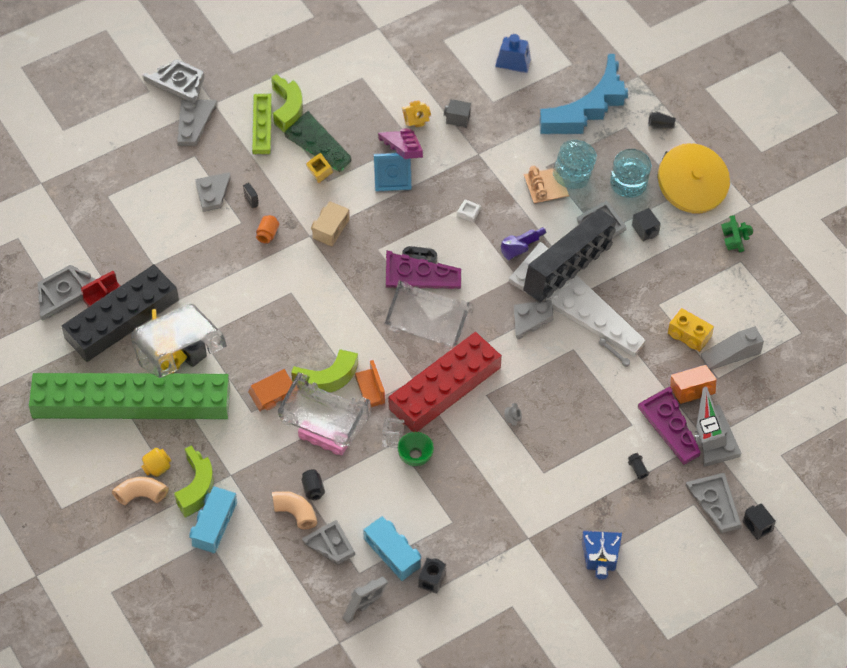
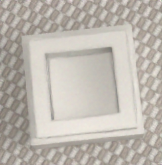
[457,200,481,223]

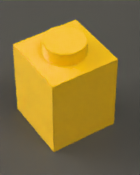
[306,153,333,183]

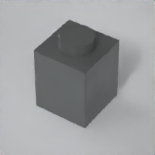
[444,99,471,128]

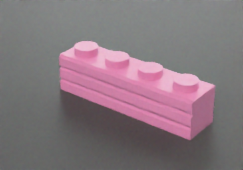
[298,422,348,456]

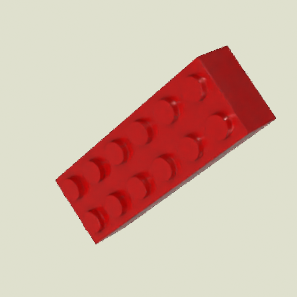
[388,331,502,432]

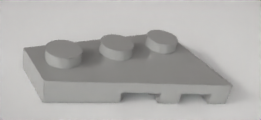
[177,100,217,146]
[703,405,741,467]
[686,473,741,533]

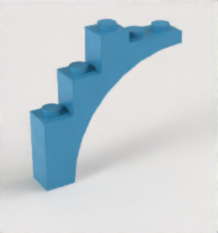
[540,54,628,134]

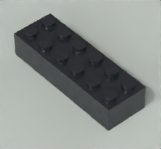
[523,208,617,303]
[61,264,179,362]

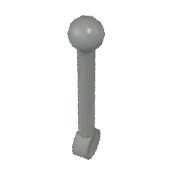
[599,338,630,367]

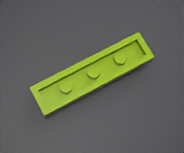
[252,94,272,154]

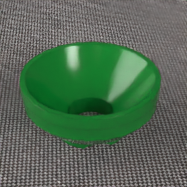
[397,432,434,466]

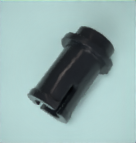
[628,453,650,480]

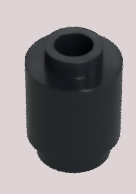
[301,469,325,500]

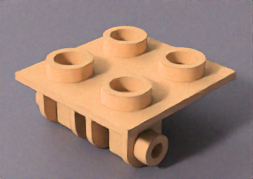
[524,166,569,203]

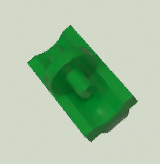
[721,215,753,253]

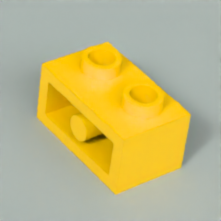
[668,308,714,352]

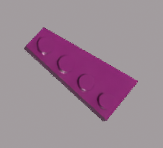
[378,128,423,159]
[386,250,461,289]
[638,386,700,465]

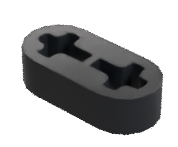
[402,246,437,264]

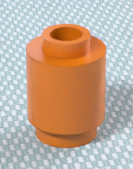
[256,215,279,244]

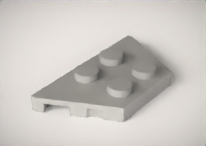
[142,60,205,103]
[37,265,96,321]

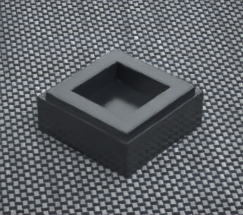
[243,183,259,208]

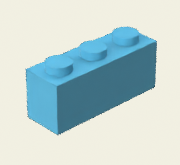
[189,486,237,553]
[363,516,422,581]

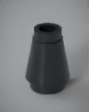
[648,111,676,128]

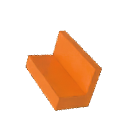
[355,360,385,409]

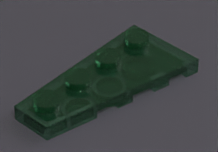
[285,111,351,172]

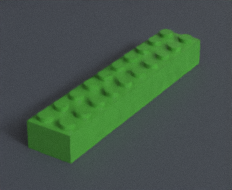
[29,373,230,419]

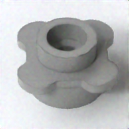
[504,403,522,426]

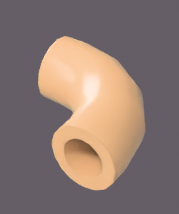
[112,477,169,505]
[272,492,317,529]

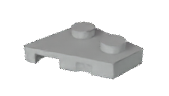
[514,300,554,339]

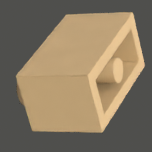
[311,201,350,247]

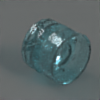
[553,140,597,189]
[610,149,652,198]

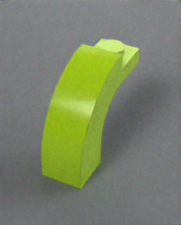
[271,74,303,134]
[291,349,358,394]
[174,445,214,518]

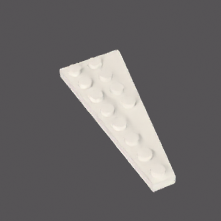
[509,242,646,357]

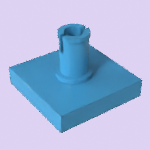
[374,153,412,191]

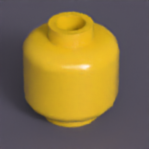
[141,448,172,477]

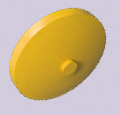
[658,143,730,214]

